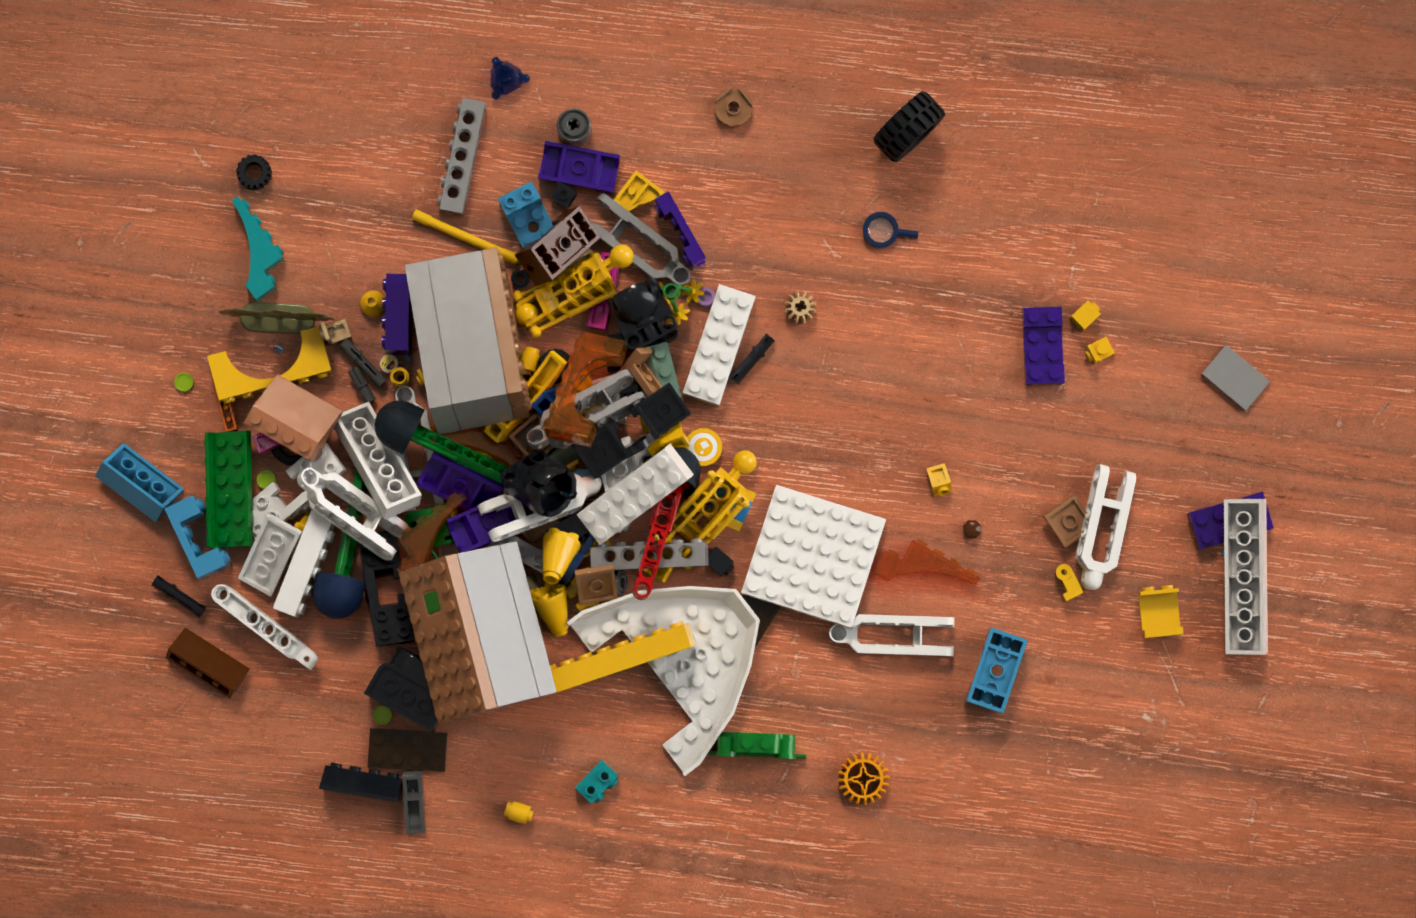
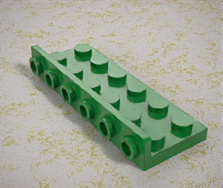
[204,430,253,548]

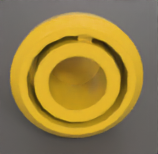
[360,290,385,317]

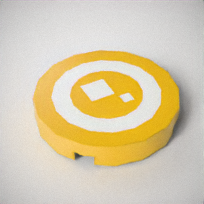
[685,428,722,466]

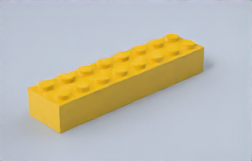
[546,621,696,696]

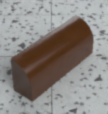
[165,628,250,699]

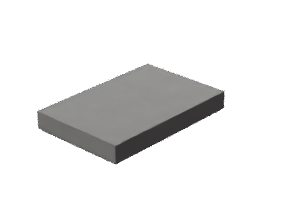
[1201,345,1270,411]

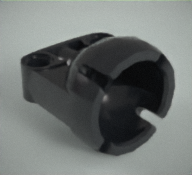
[607,278,678,350]
[500,451,577,517]

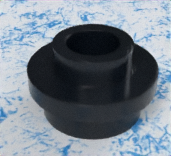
[511,269,530,288]

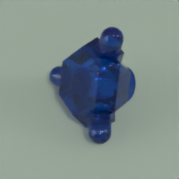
[490,57,530,100]

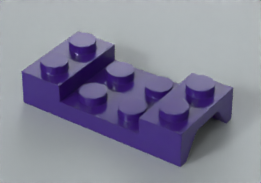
[538,141,620,194]
[654,191,706,270]
[1022,307,1065,386]
[417,452,502,510]
[1187,492,1274,550]
[445,507,516,553]

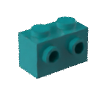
[575,760,619,804]

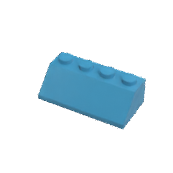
[95,443,184,522]

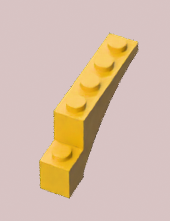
[484,350,568,443]

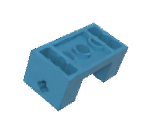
[498,181,566,248]
[165,495,231,580]
[964,627,1028,714]

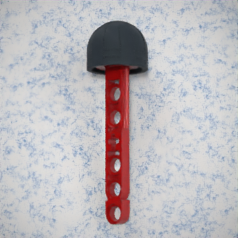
[632,447,701,600]

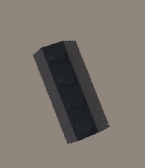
[319,762,403,802]

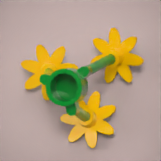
[659,279,705,325]

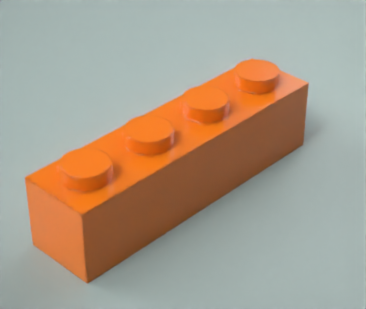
[214,386,238,432]

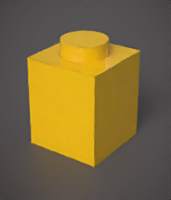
[1070,301,1101,332]

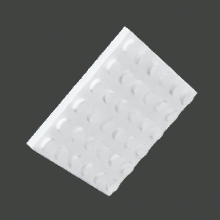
[741,485,886,629]

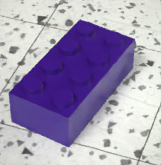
[382,274,412,355]

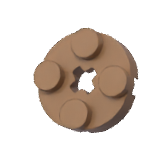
[715,89,753,128]

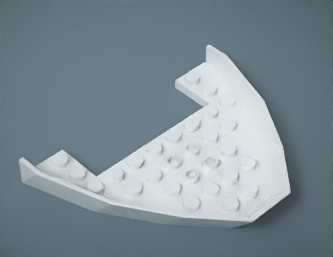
[567,586,760,776]

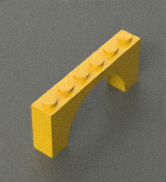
[207,326,331,404]

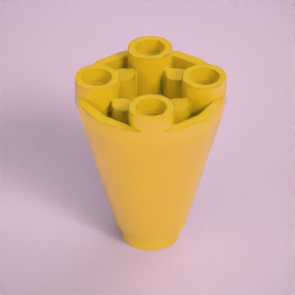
[542,527,581,584]
[530,582,569,637]

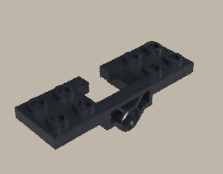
[573,382,691,479]
[358,531,415,647]

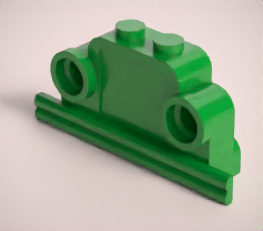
[707,732,806,759]

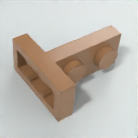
[618,347,662,396]

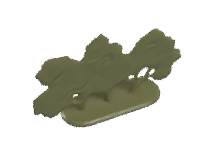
[219,302,334,334]

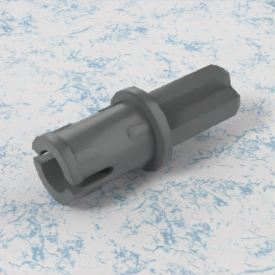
[348,367,376,403]

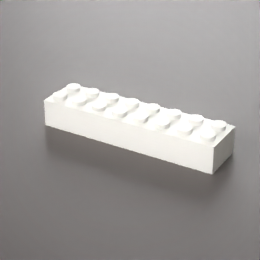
[1224,499,1268,655]

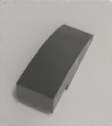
[402,770,425,834]

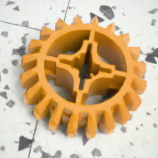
[837,752,890,805]

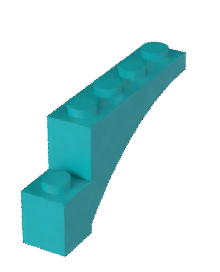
[232,196,284,302]

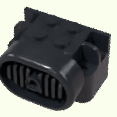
[364,646,438,732]

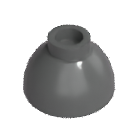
[614,570,628,596]

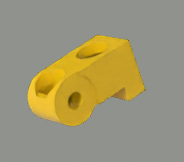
[1054,564,1084,602]

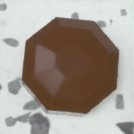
[963,520,981,539]

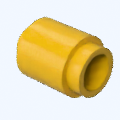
[520,346,541,376]
[390,367,411,388]
[504,801,534,825]

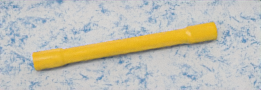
[412,209,518,265]

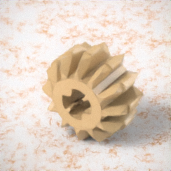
[784,291,816,324]

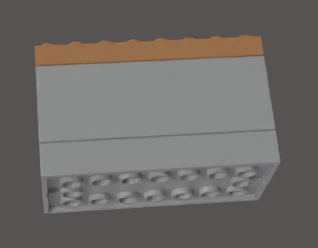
[405,247,532,434]
[399,541,557,724]

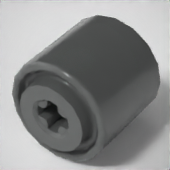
[557,108,592,147]

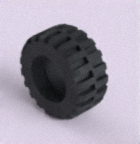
[874,91,945,162]

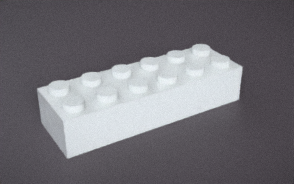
[683,284,756,407]
[334,402,421,519]
[577,444,694,545]
[273,509,335,618]

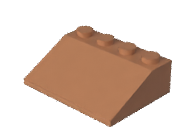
[244,374,343,462]

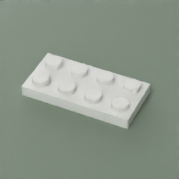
[238,513,302,597]

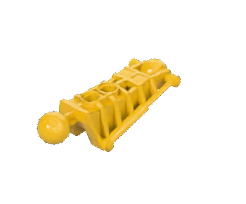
[512,244,634,338]
[652,450,757,570]

